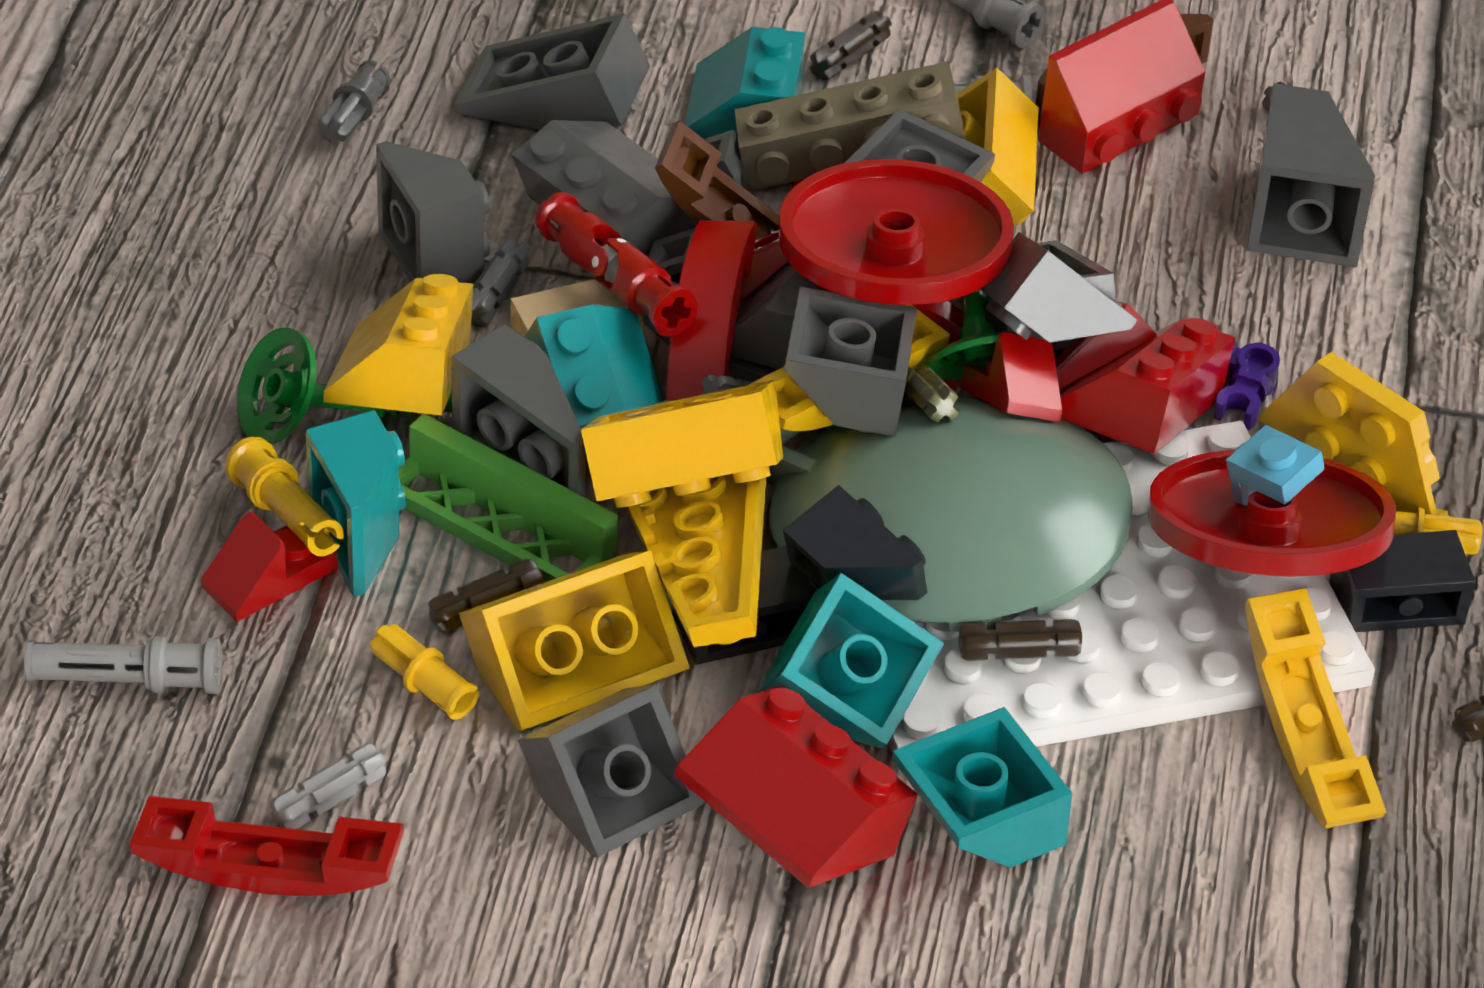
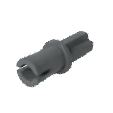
[318,60,390,143]

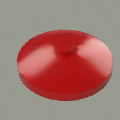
[779,159,1014,305]
[1148,450,1396,577]

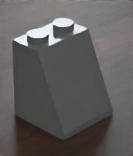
[1247,83,1375,267]

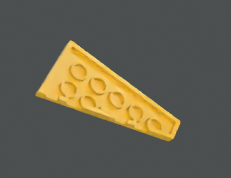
[625,474,766,647]

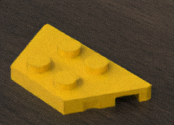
[1258,351,1449,516]

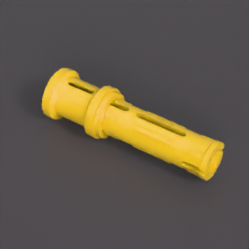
[225,437,344,556]

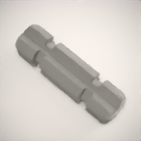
[270,743,387,829]

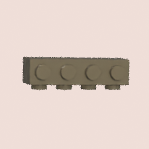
[735,61,966,191]

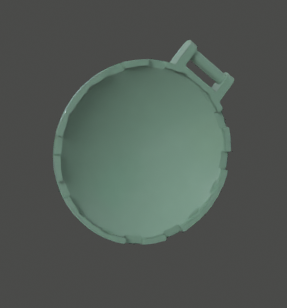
[766,397,1133,632]

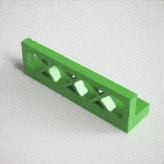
[398,414,618,583]

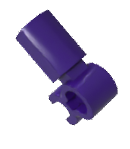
[1214,341,1281,431]

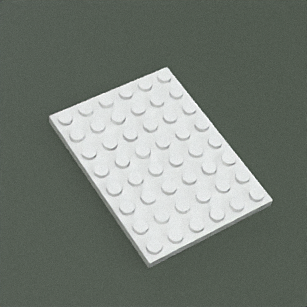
[888,421,1375,772]

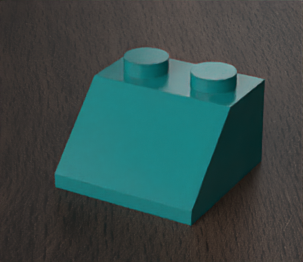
[685,27,805,139]
[525,304,664,427]
[306,410,406,597]
[757,573,944,748]
[892,707,1073,868]

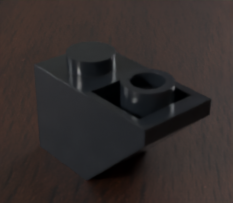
[783,485,928,600]

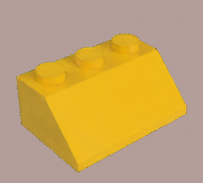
[957,68,1039,227]
[323,274,473,416]
[581,380,783,508]
[459,550,690,731]

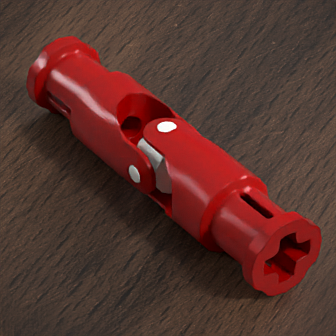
[535,192,698,337]

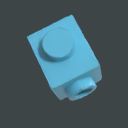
[1226,425,1325,506]

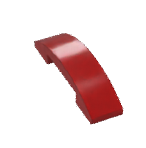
[666,221,758,401]
[129,796,404,896]

